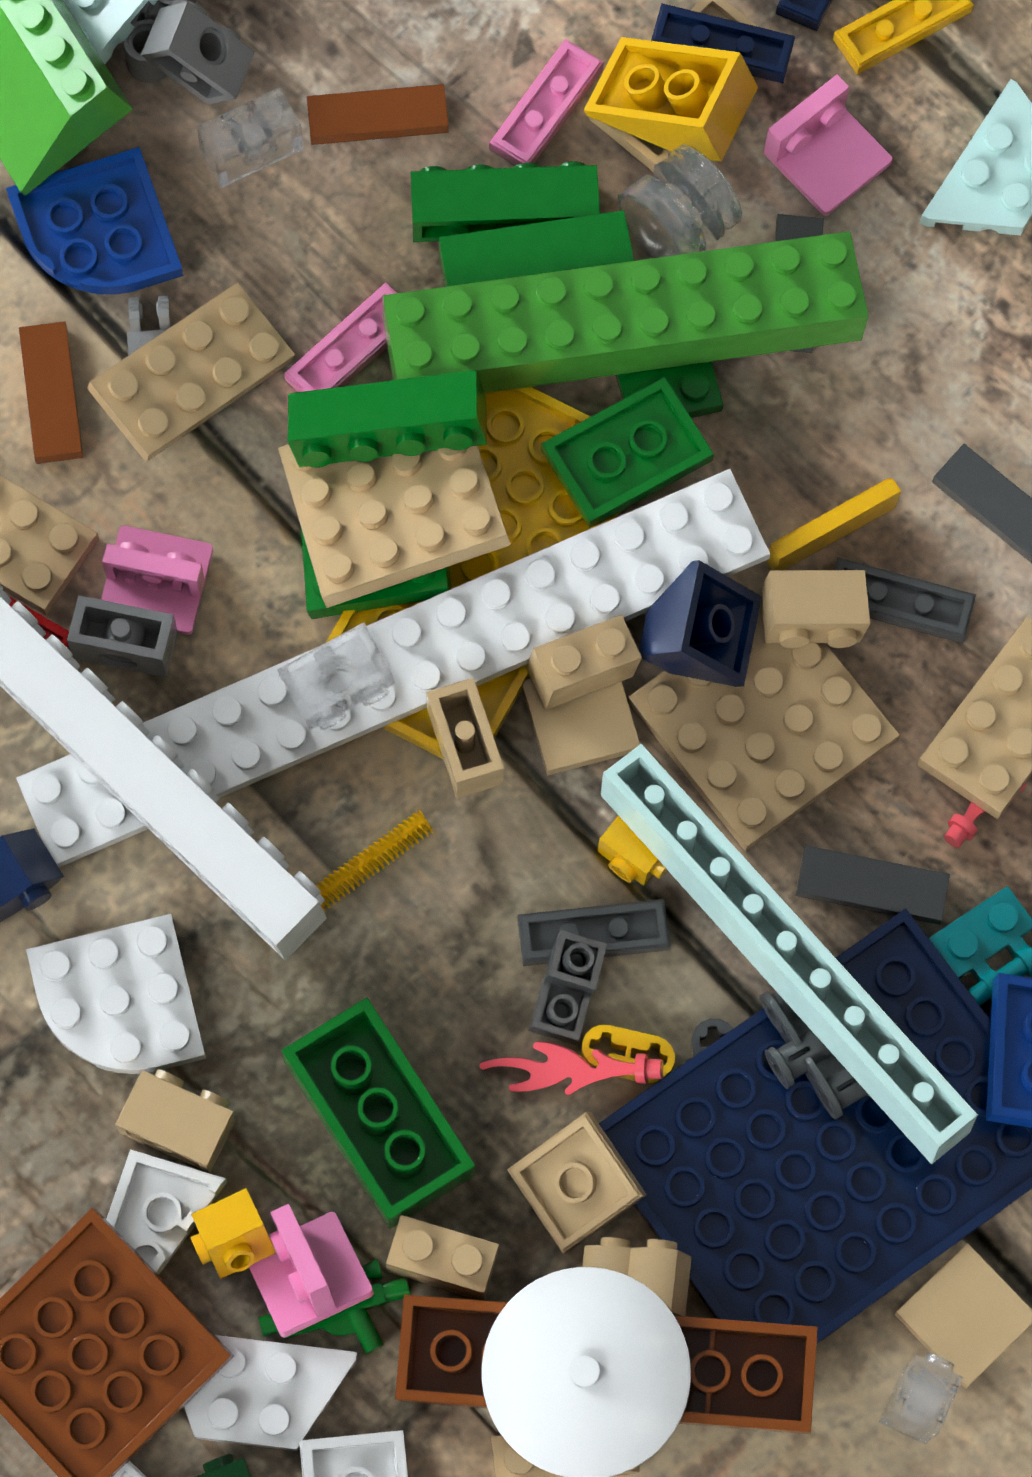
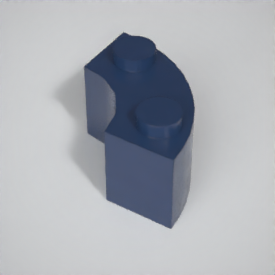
[0,828,64,922]

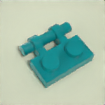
[929,886,1032,1006]

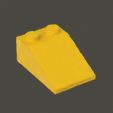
[584,37,758,162]

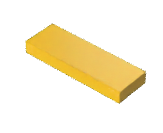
[833,0,974,75]
[766,478,901,570]

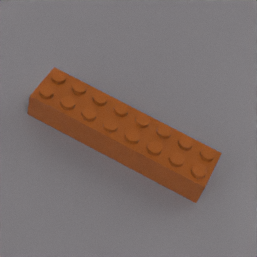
[395,1295,818,1434]

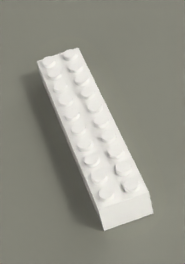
[0,584,327,961]

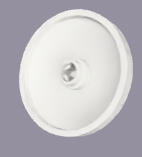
[482,1267,691,1477]

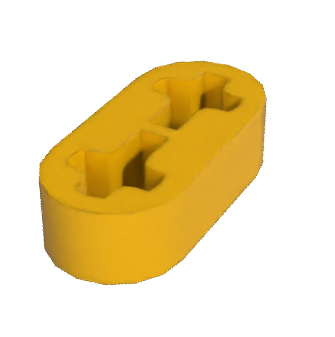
[581,1025,675,1084]

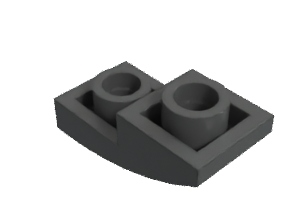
[528,929,607,1045]

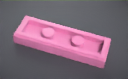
[489,39,604,166]
[284,282,397,392]

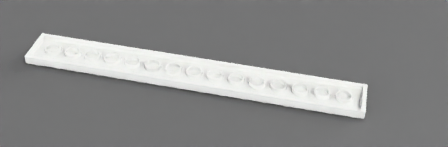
[16,469,770,868]

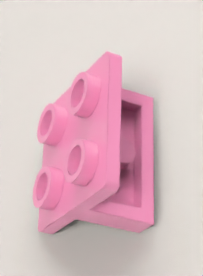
[101,526,213,635]
[249,1204,374,1338]

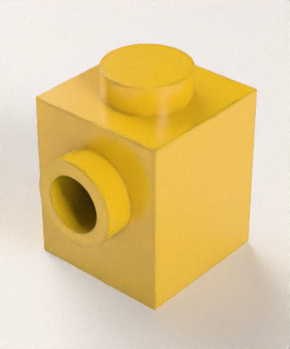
[597,815,668,886]
[190,1188,276,1279]

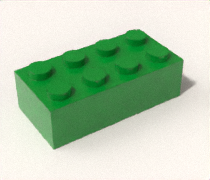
[281,997,475,1229]

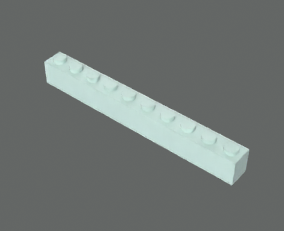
[601,744,978,1164]

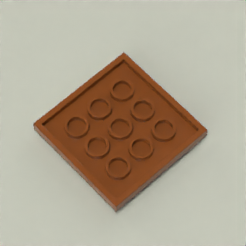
[0,1208,234,1477]

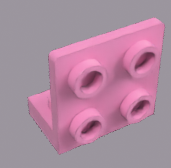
[763,74,893,216]

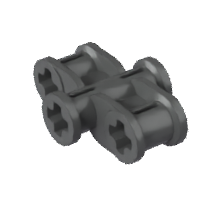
[760,992,871,1119]

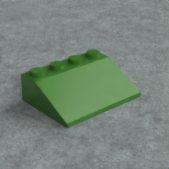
[0,0,133,196]

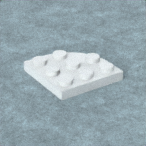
[26,914,206,1074]

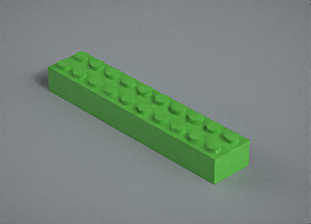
[383,231,869,393]

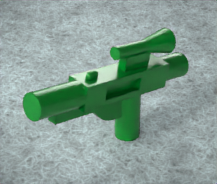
[258,1259,410,1354]

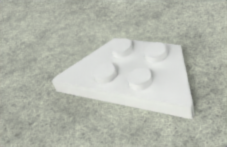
[184,1335,357,1451]

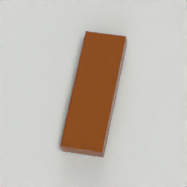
[306,84,449,145]
[19,321,83,464]

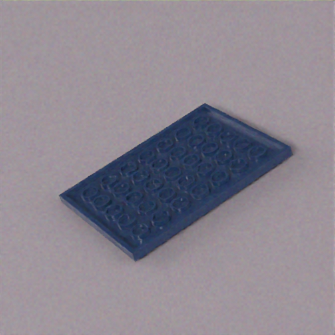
[599,909,1032,1344]

